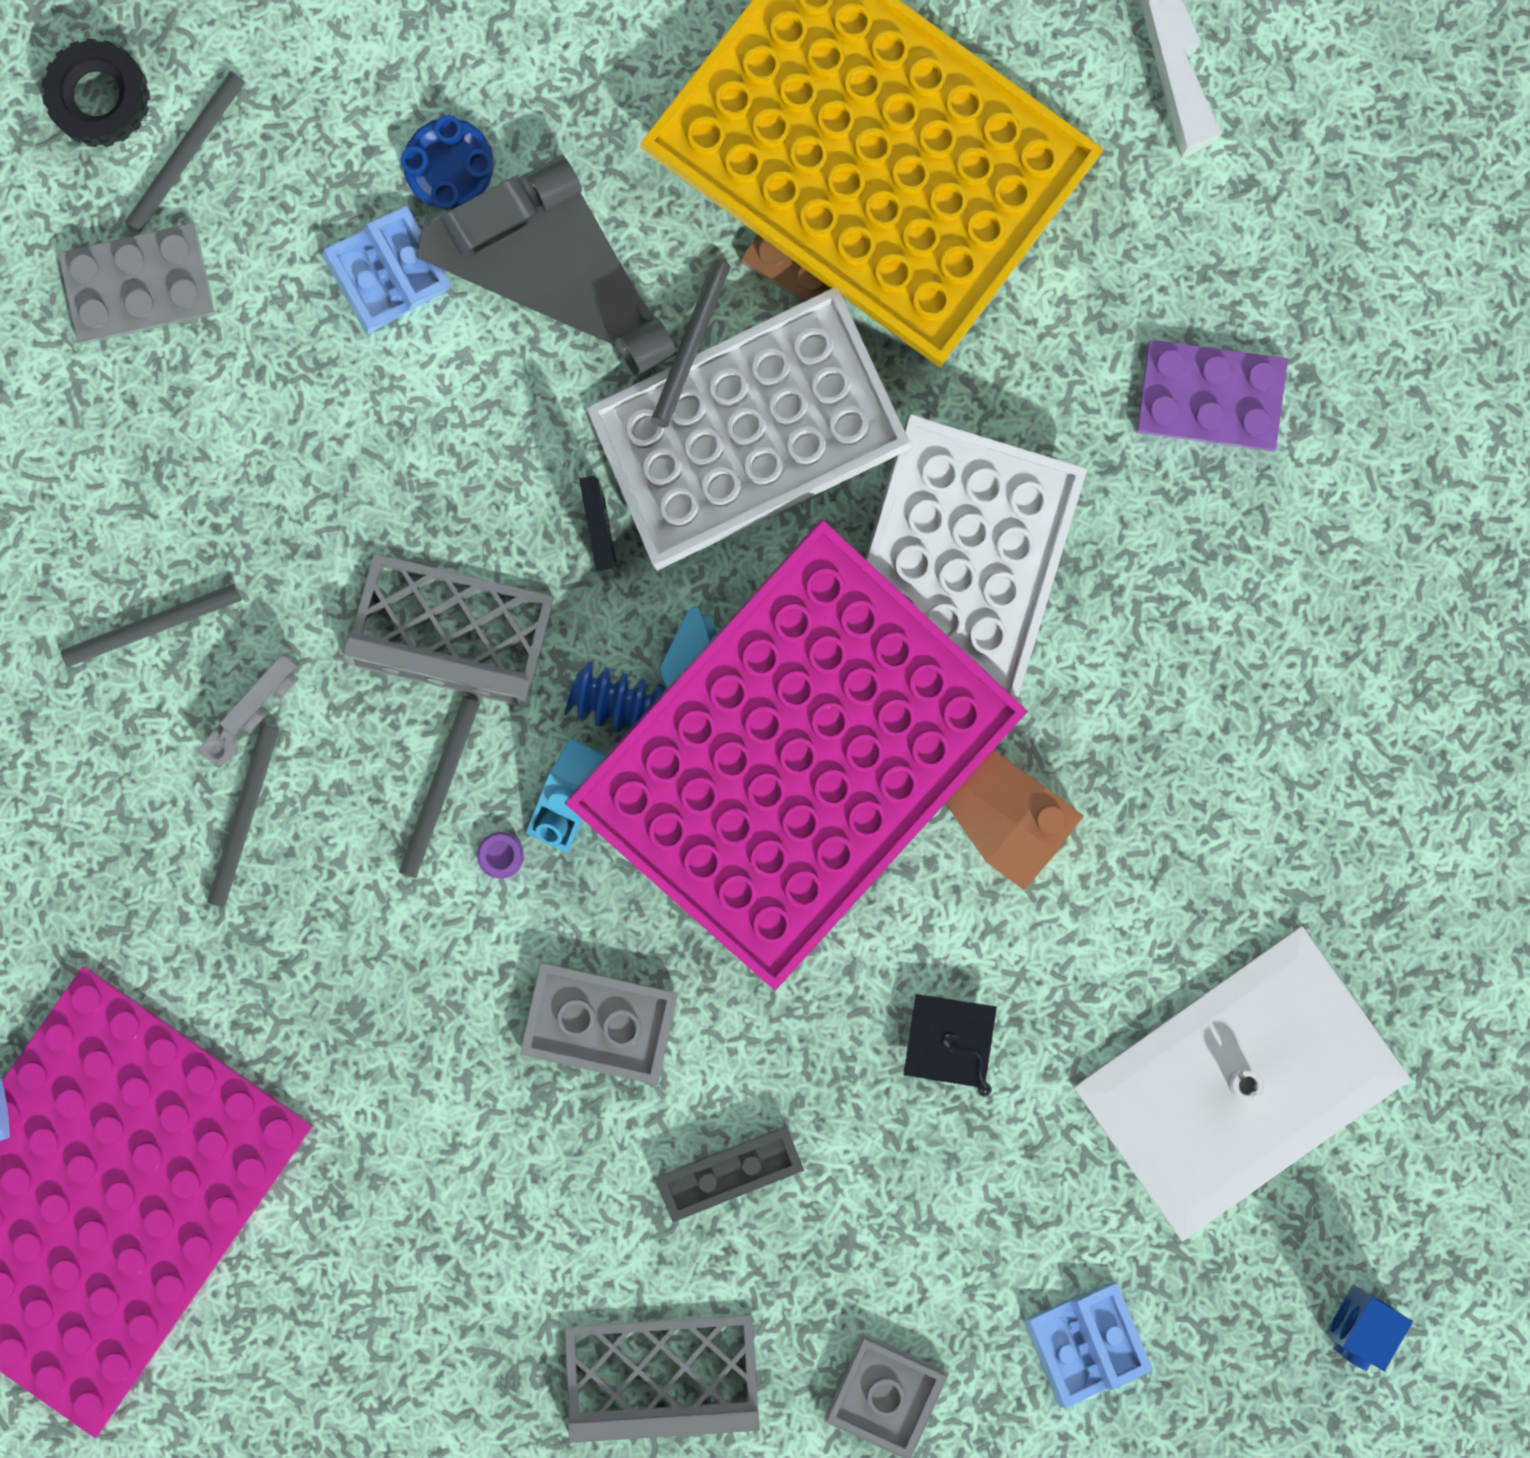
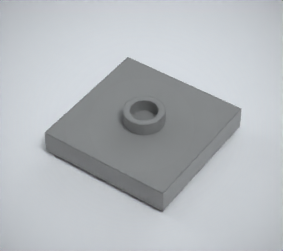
[824,1332,949,1458]

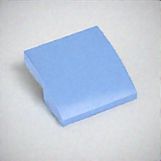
[322,206,452,335]
[1024,1282,1153,1408]

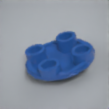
[401,115,494,210]

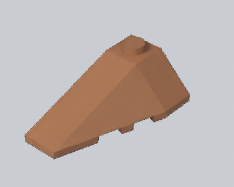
[945,750,1084,890]

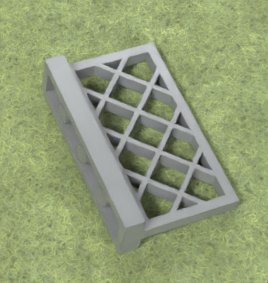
[343,553,554,708]
[565,1315,760,1443]

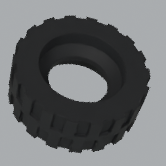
[41,39,150,147]

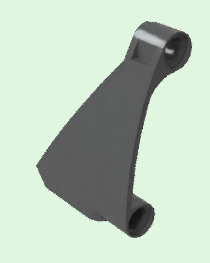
[417,154,677,376]

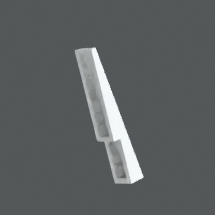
[1140,0,1221,158]

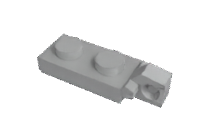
[198,655,300,768]

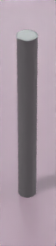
[125,71,245,233]
[651,259,731,428]
[61,583,242,667]
[399,697,480,878]
[207,724,280,908]

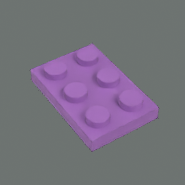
[1136,340,1288,452]

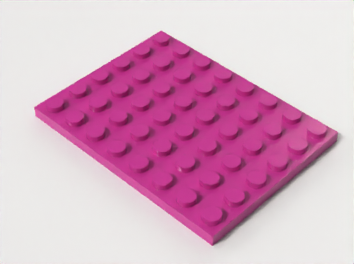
[564,520,1028,991]
[0,966,314,1439]

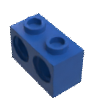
[1325,1284,1413,1372]

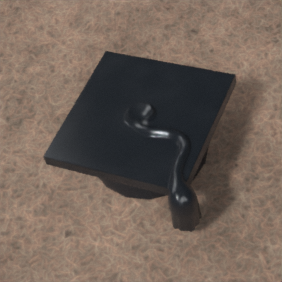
[903,994,997,1097]

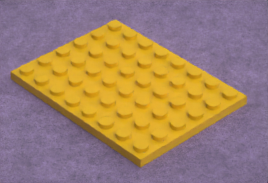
[640,0,1104,368]

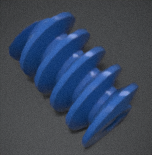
[564,661,664,733]

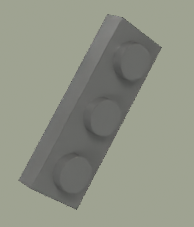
[655,1125,804,1222]

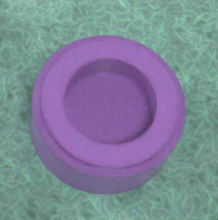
[477,832,525,879]

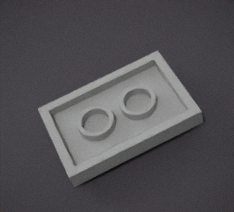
[58,223,216,345]
[520,962,678,1085]

